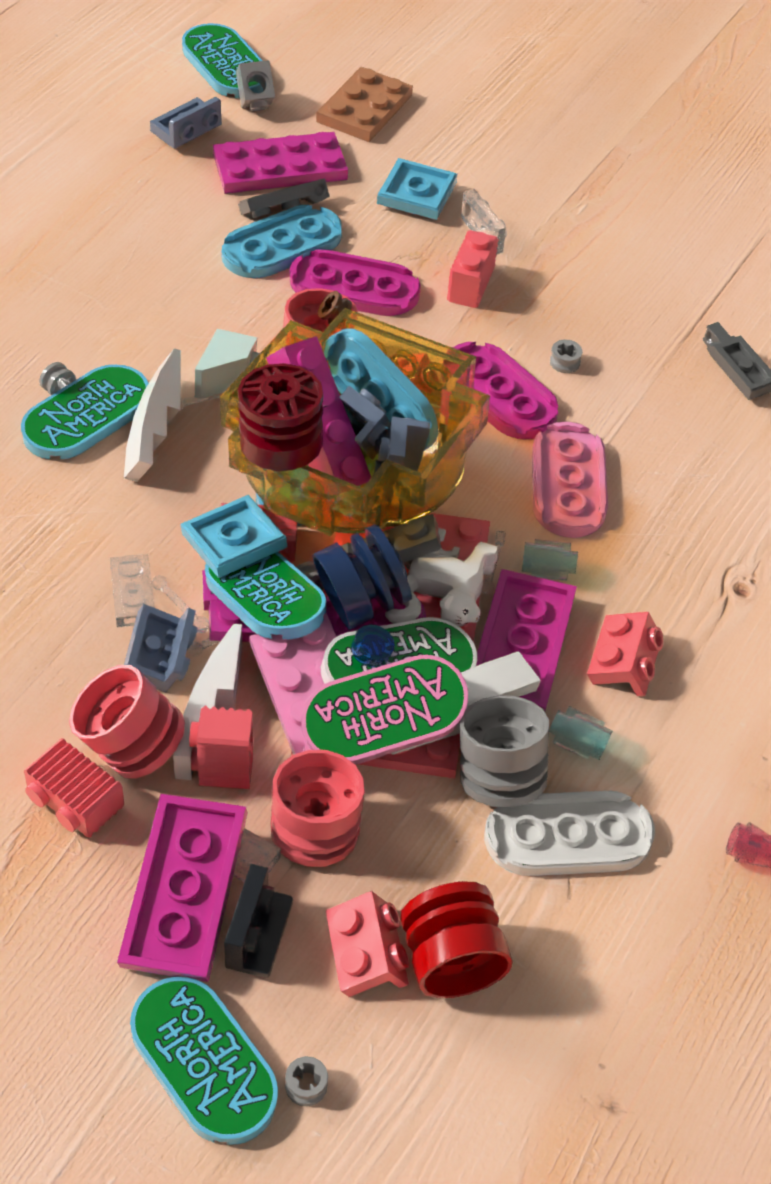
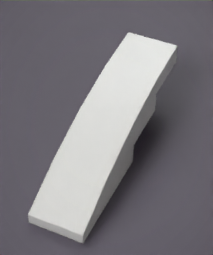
[124,348,181,482]
[173,624,242,780]
[391,651,541,755]

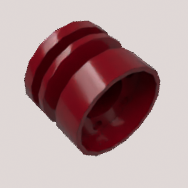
[238,363,323,471]

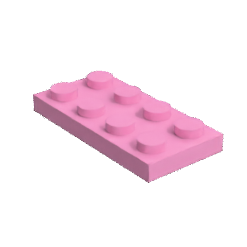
[250,613,382,765]

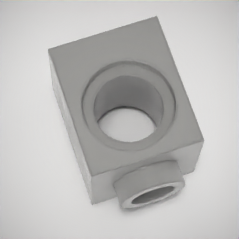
[236,60,275,111]

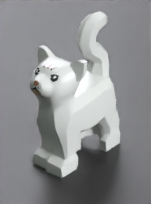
[385,528,498,626]

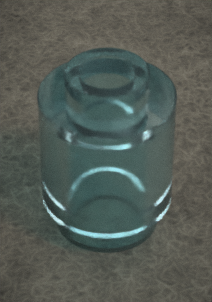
[522,539,578,581]
[549,706,613,760]

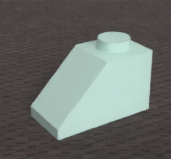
[195,329,262,399]

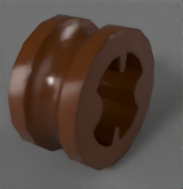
[318,291,352,327]

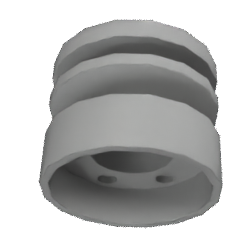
[460,695,549,808]

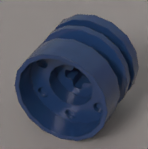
[312,524,412,630]

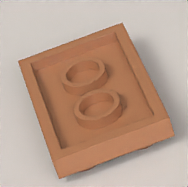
[316,67,413,142]

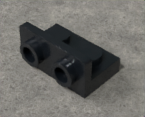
[224,864,293,978]

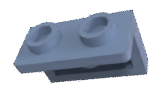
[150,97,222,149]
[339,386,391,460]
[372,417,430,501]
[124,603,197,693]

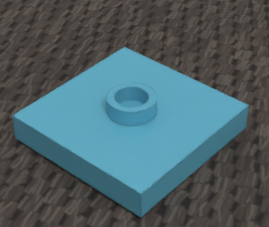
[377,158,458,220]
[180,495,287,578]

